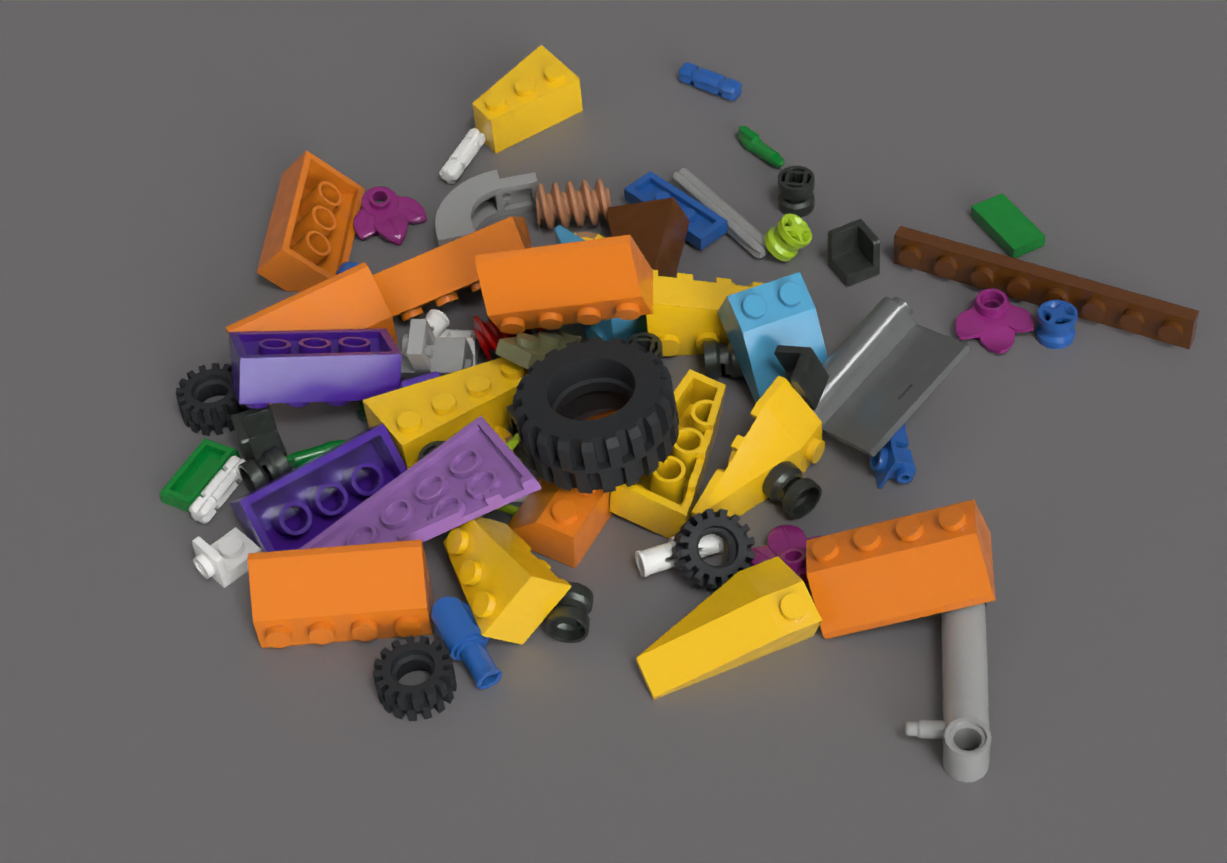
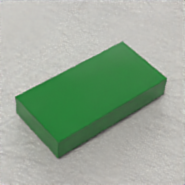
[971,193,1046,258]
[159,438,240,513]

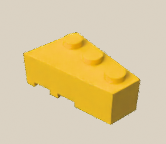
[472,45,583,154]
[443,517,572,645]

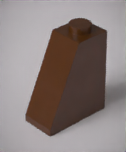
[607,197,690,278]

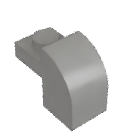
[401,319,474,379]

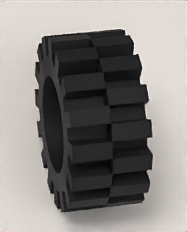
[176,363,251,436]
[672,509,755,591]
[373,635,457,721]

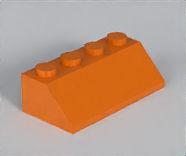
[256,150,365,292]
[373,216,532,322]
[475,235,653,334]
[225,262,398,405]
[508,409,618,569]
[806,499,996,639]
[247,540,433,648]

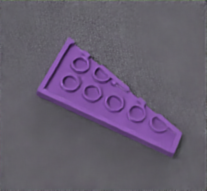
[300,416,542,549]

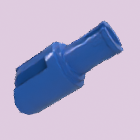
[431,596,502,689]

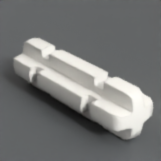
[439,128,486,184]
[189,456,246,524]

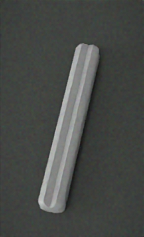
[672,168,770,259]

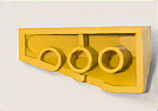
[692,376,825,517]
[635,556,822,700]

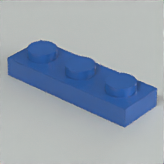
[624,171,728,250]

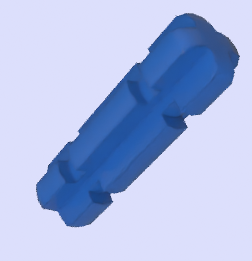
[678,62,742,101]

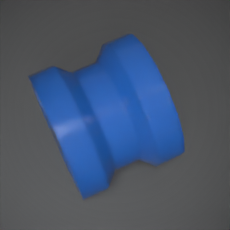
[1035,300,1078,349]

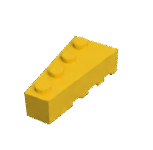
[646,270,765,357]
[363,357,528,469]
[610,369,726,539]

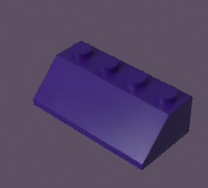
[229,328,402,408]
[230,424,407,552]

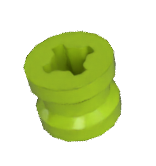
[764,213,812,261]

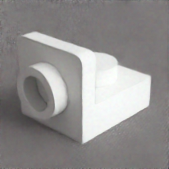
[191,527,262,588]

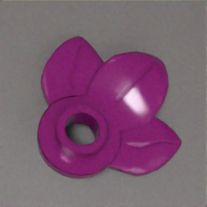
[354,186,427,246]
[955,289,1034,354]
[749,525,821,584]

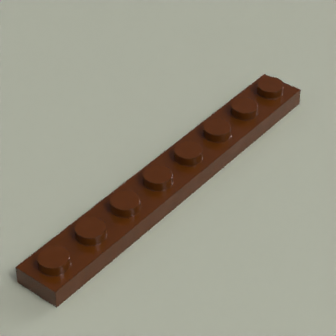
[894,226,1199,349]

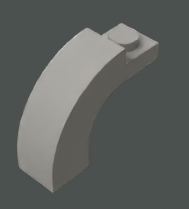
[435,170,538,247]

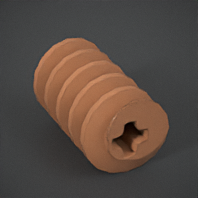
[536,179,611,230]

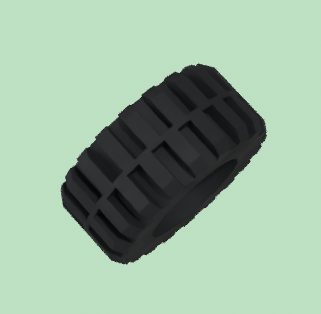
[513,337,679,494]

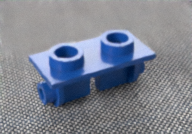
[870,423,916,489]

